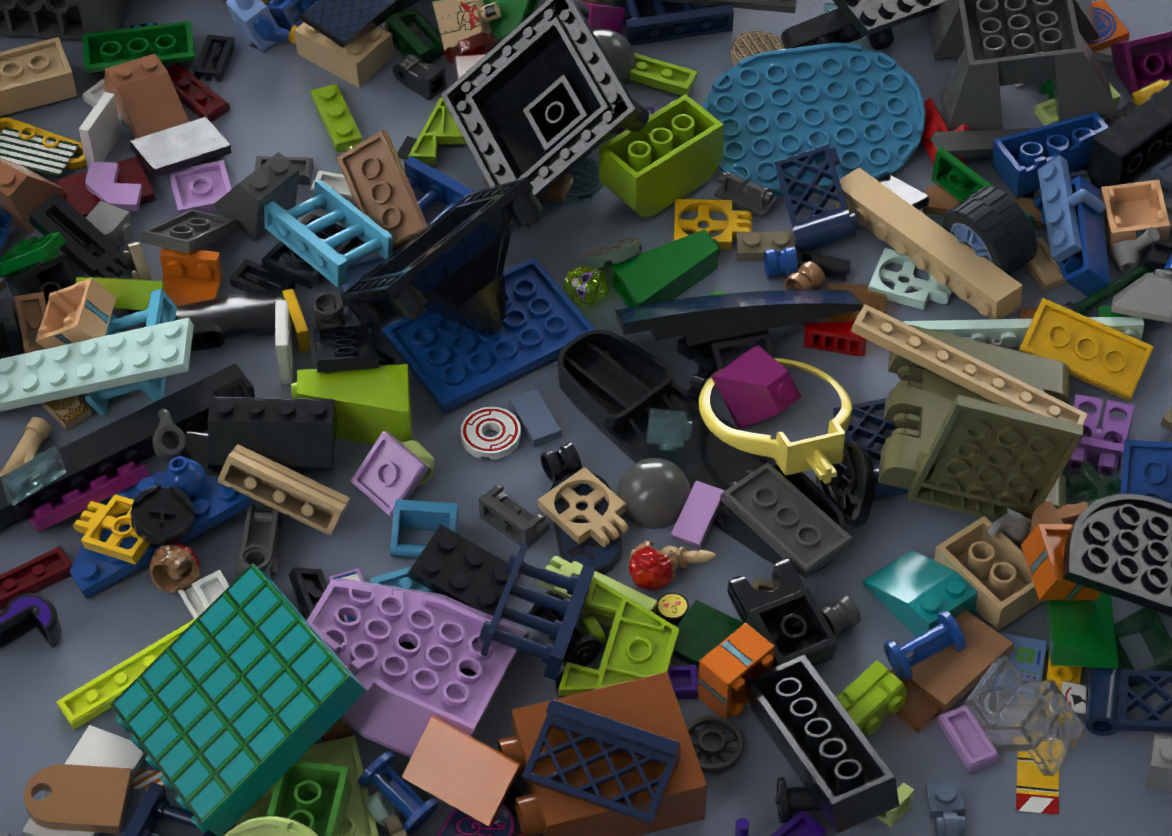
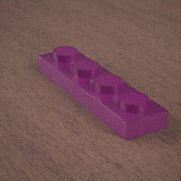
[27,462,151,532]

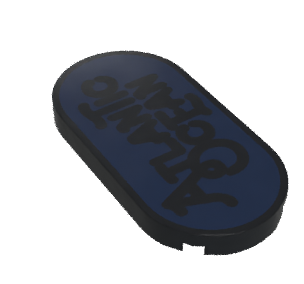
[550,471,622,575]

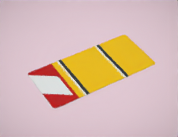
[1016,736,1060,815]

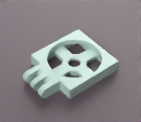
[867,248,952,310]

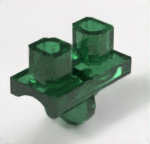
[1066,461,1121,507]

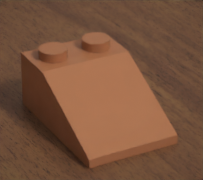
[105,54,189,139]

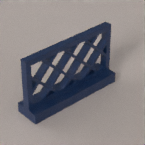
[522,699,681,824]

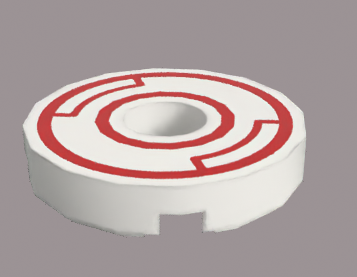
[461,407,521,460]

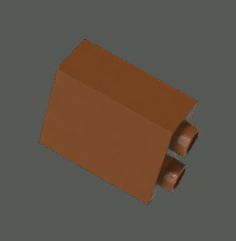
[497,672,707,836]

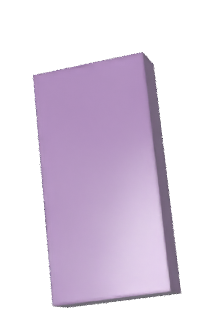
[671,481,725,549]
[937,704,1000,773]

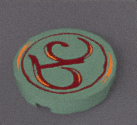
[584,237,642,268]

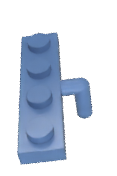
[1037,156,1105,263]

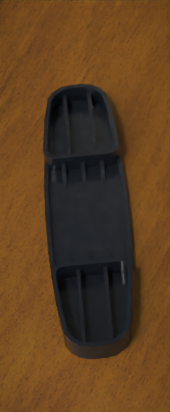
[558,329,845,575]

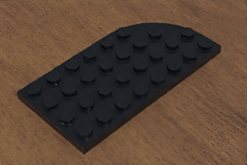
[1063,494,1172,616]

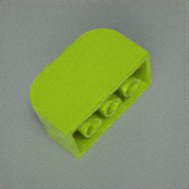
[599,94,724,217]

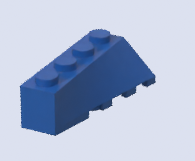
[1034,176,1110,296]

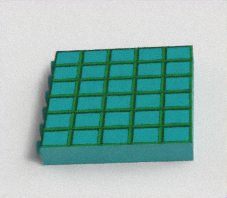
[111,563,367,836]

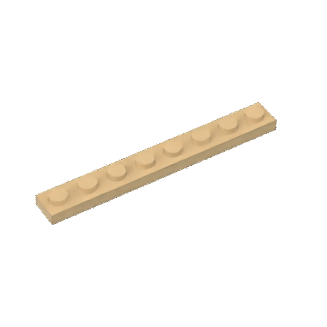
[851,304,1088,425]

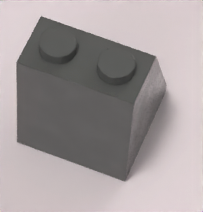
[214,152,300,241]

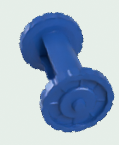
[883,610,967,682]
[357,751,440,835]

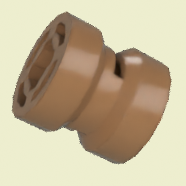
[784,261,826,290]

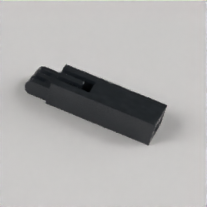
[29,192,132,278]

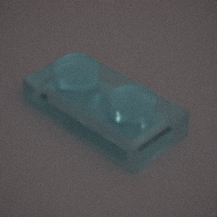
[1,446,65,506]

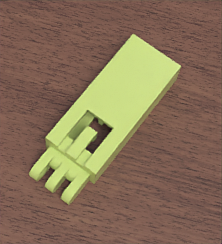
[536,556,657,628]

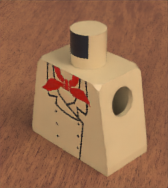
[432,0,501,55]

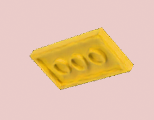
[1018,298,1154,402]

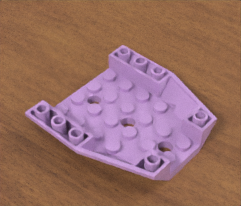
[307,578,530,758]

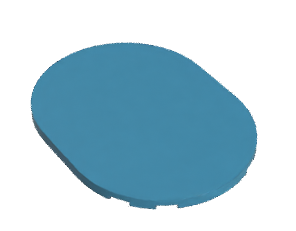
[703,43,925,197]

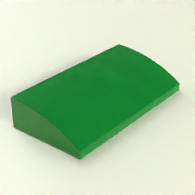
[82,21,195,73]
[931,146,1036,230]
[1046,592,1118,669]

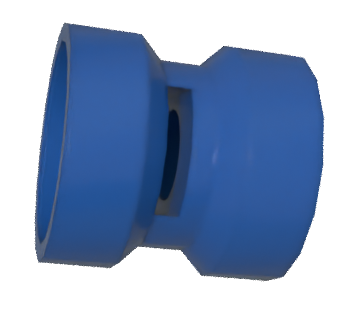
[764,247,798,278]

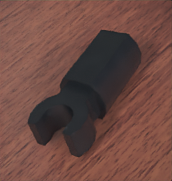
[798,250,851,281]

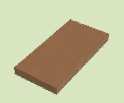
[336,129,428,255]

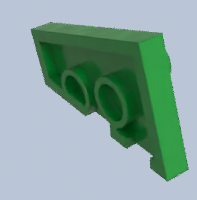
[0,232,66,277]

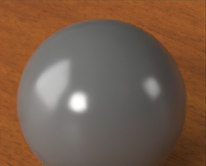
[593,29,635,86]
[617,458,691,529]

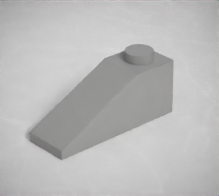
[54,201,133,272]

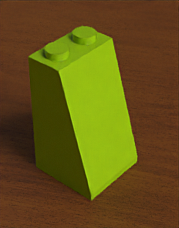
[292,364,412,445]

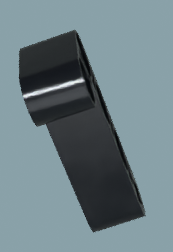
[781,8,894,50]

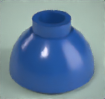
[164,456,207,497]

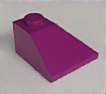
[711,346,802,429]

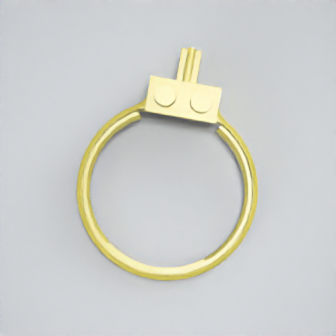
[699,358,852,484]

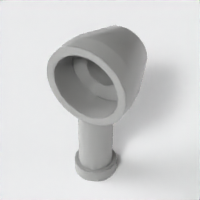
[1111,227,1160,272]

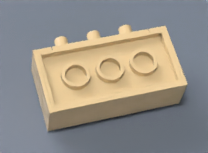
[0,37,77,116]

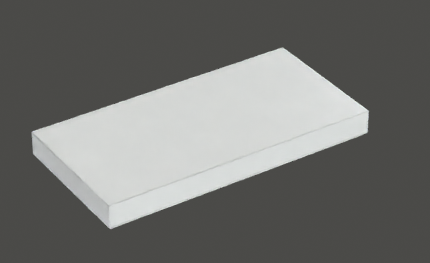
[22,725,148,836]

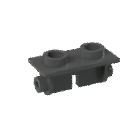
[714,172,777,217]

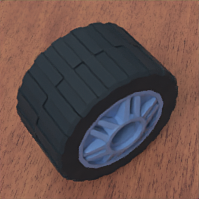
[943,186,1038,275]

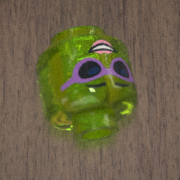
[563,265,609,307]

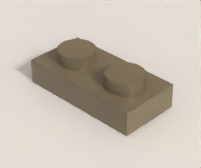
[736,231,796,261]

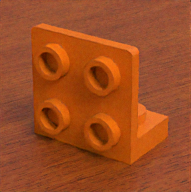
[160,248,224,306]

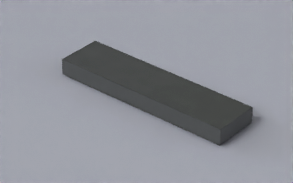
[931,128,1030,158]

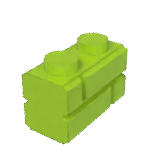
[836,660,907,736]

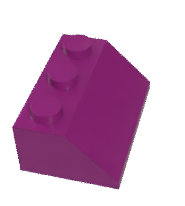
[1110,30,1172,95]

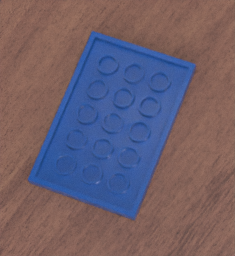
[383,257,596,413]

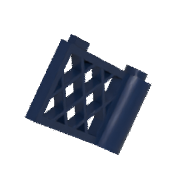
[774,144,860,255]
[833,398,908,500]
[1085,667,1172,736]

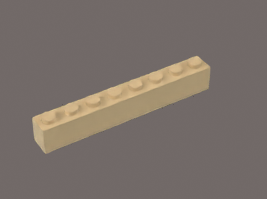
[833,168,1023,319]

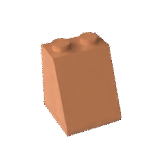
[0,158,67,234]

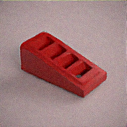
[803,321,866,356]

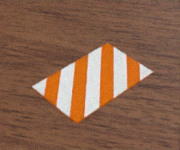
[131,769,167,790]

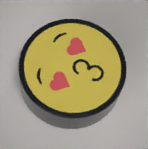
[657,593,689,625]

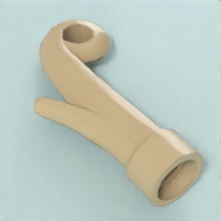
[0,417,52,477]

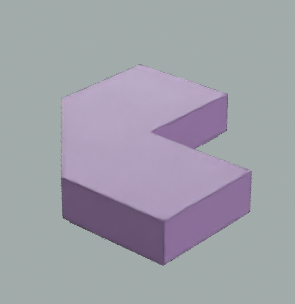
[85,162,143,212]

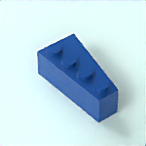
[992,112,1109,199]

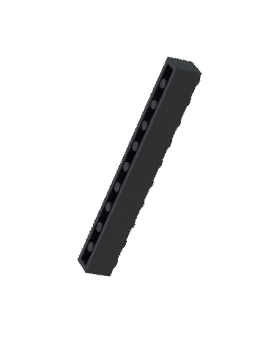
[0,363,255,532]

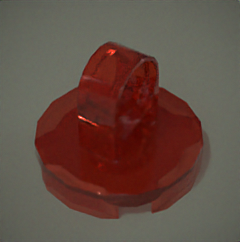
[444,32,498,64]

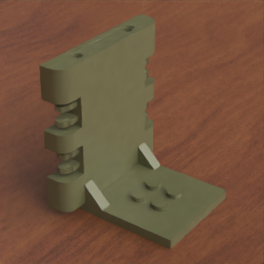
[878,325,1083,521]

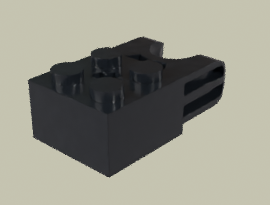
[727,558,838,668]

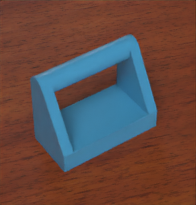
[390,499,460,558]

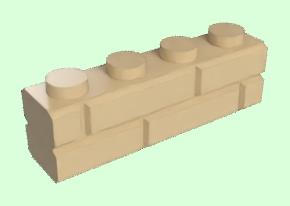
[217,444,351,536]

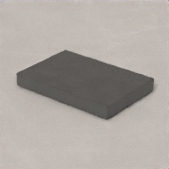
[140,209,239,254]

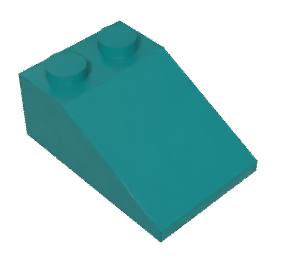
[863,550,978,637]

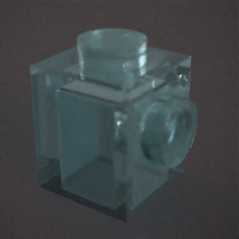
[646,408,692,451]

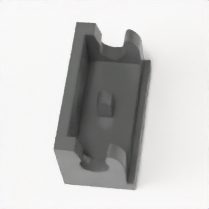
[479,484,549,549]

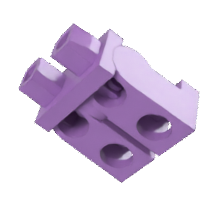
[1068,394,1135,479]

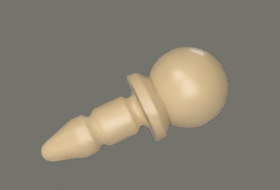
[661,546,716,569]

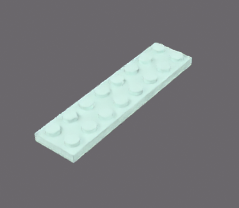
[0,318,194,412]

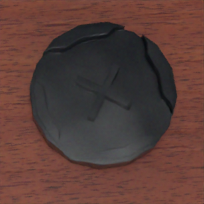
[130,485,195,546]

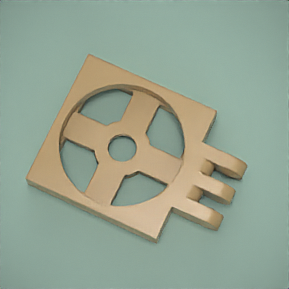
[537,467,629,547]

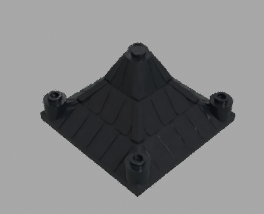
[441,0,649,214]
[340,178,544,335]

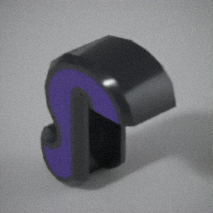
[0,593,62,649]

